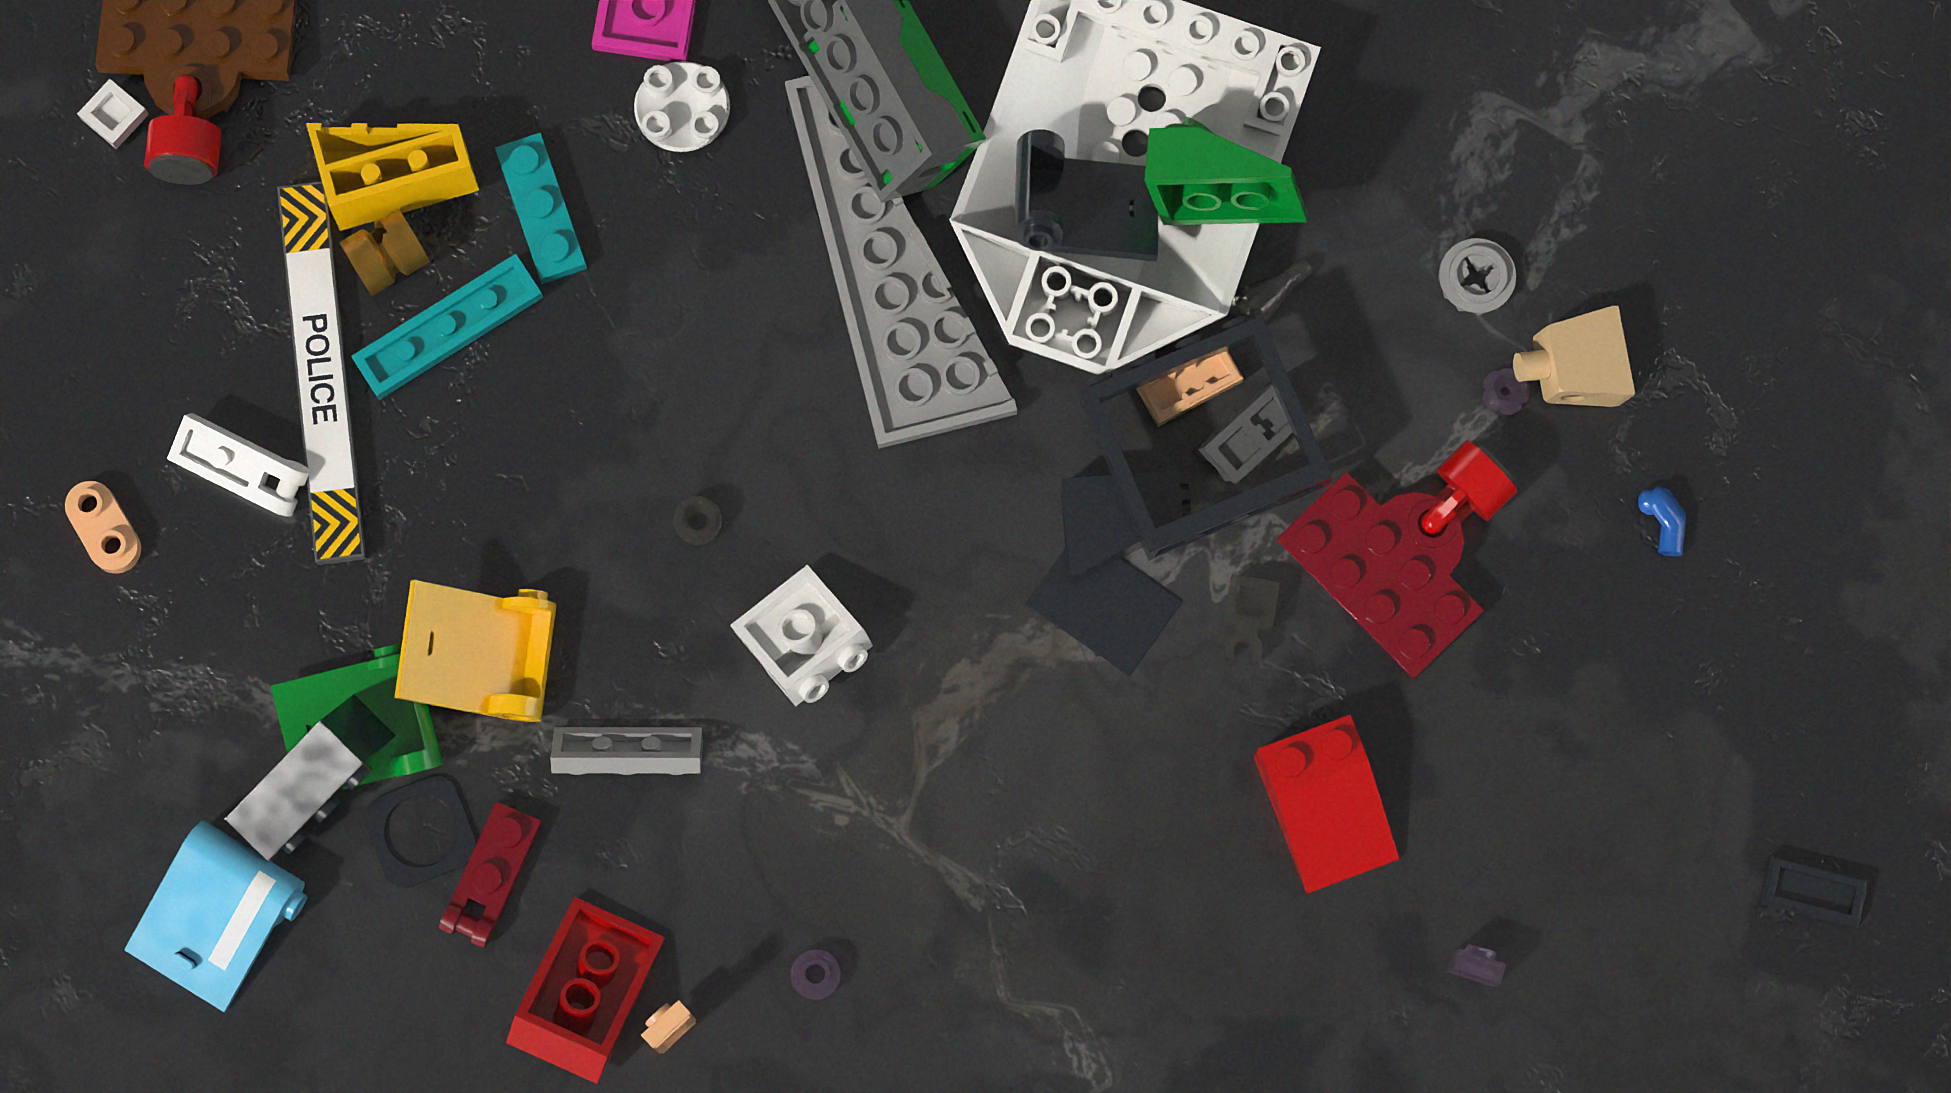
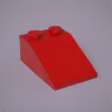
[1253,714,1399,894]
[506,897,665,1084]

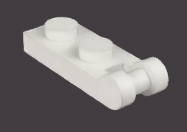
[167,413,310,516]

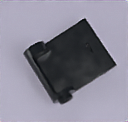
[1014,129,1158,262]

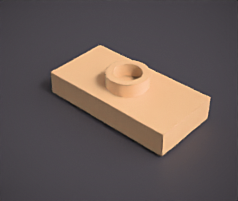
[1136,350,1243,427]
[641,1000,696,1054]

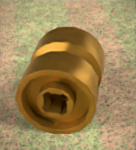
[339,208,430,296]

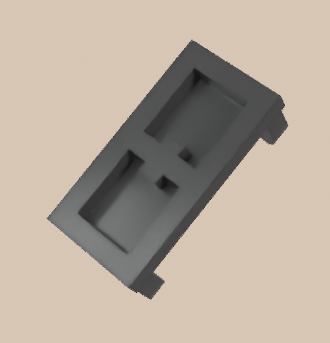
[1193,384,1293,485]

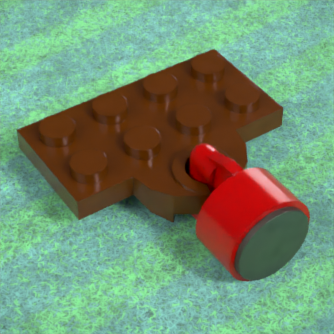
[95,0,298,185]

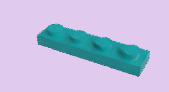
[351,254,543,400]

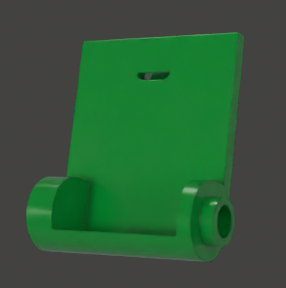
[270,643,443,790]

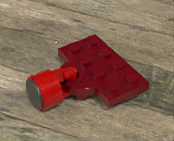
[1276,440,1518,680]

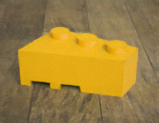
[306,123,479,231]

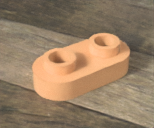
[65,481,141,574]

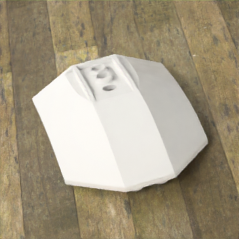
[949,0,1321,375]

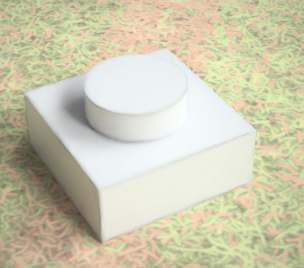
[77,79,149,149]

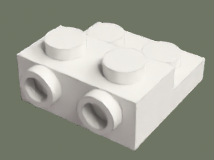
[731,565,873,706]

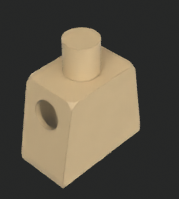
[1513,305,1635,407]

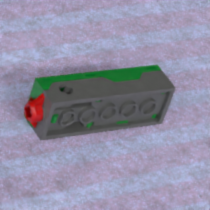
[768,0,987,203]

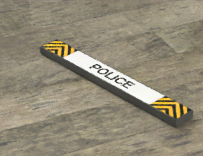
[277,181,366,565]

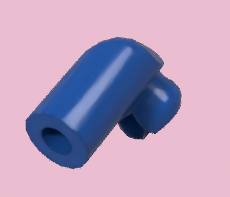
[1638,486,1687,556]

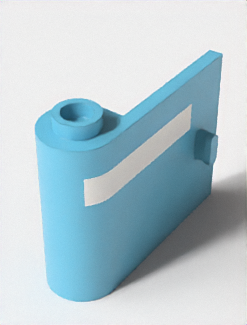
[124,820,307,1012]

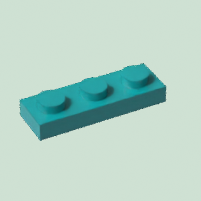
[495,133,587,284]

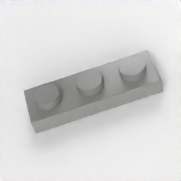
[550,727,703,775]

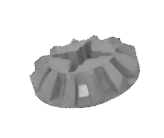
[1438,238,1516,316]

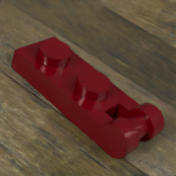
[439,802,543,949]

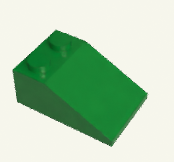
[1144,123,1307,225]

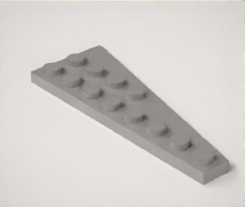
[785,75,1017,449]

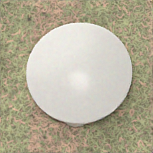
[634,61,730,152]

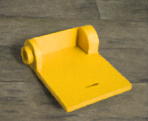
[394,580,557,722]

